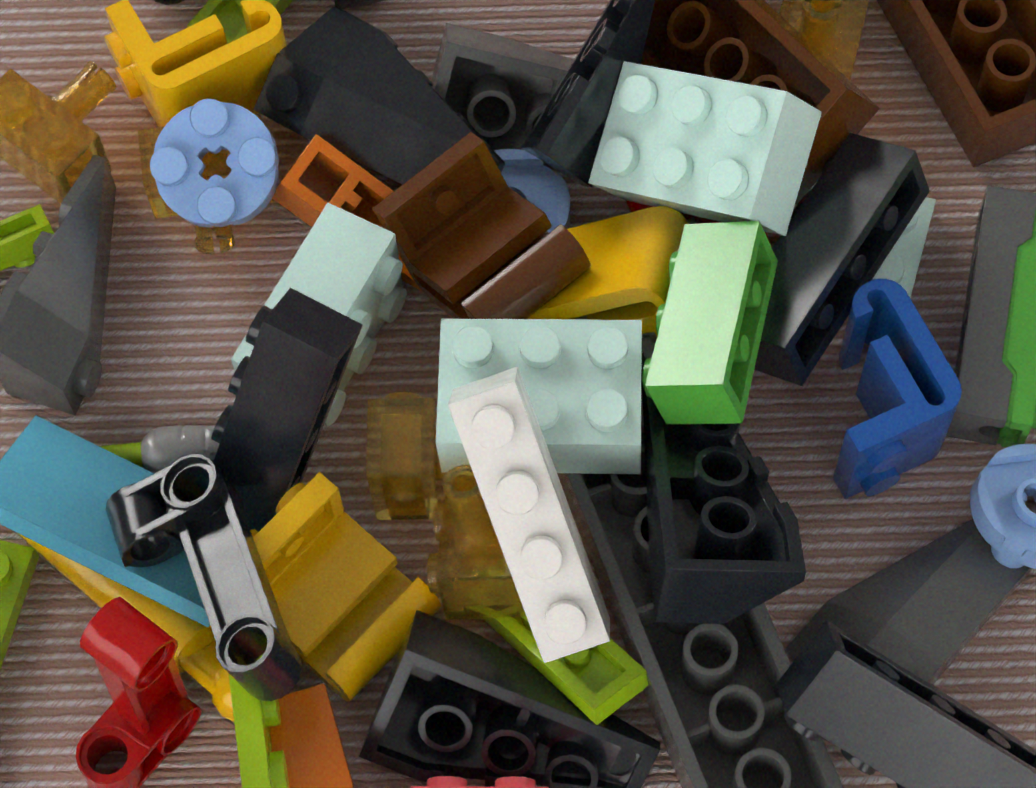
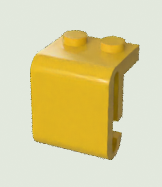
[104,0,287,131]
[527,206,688,336]
[250,472,442,702]

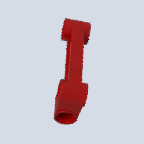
[75,597,202,788]

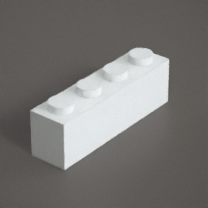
[448,366,610,663]

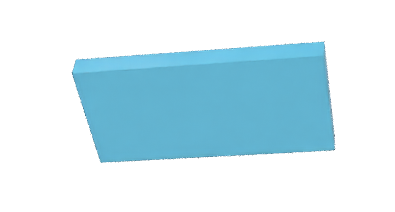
[0,415,210,628]

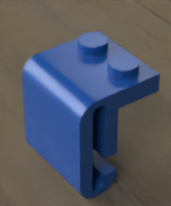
[833,279,962,499]

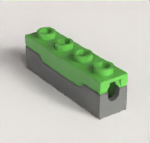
[946,185,1036,447]

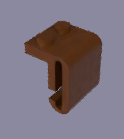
[372,132,591,319]

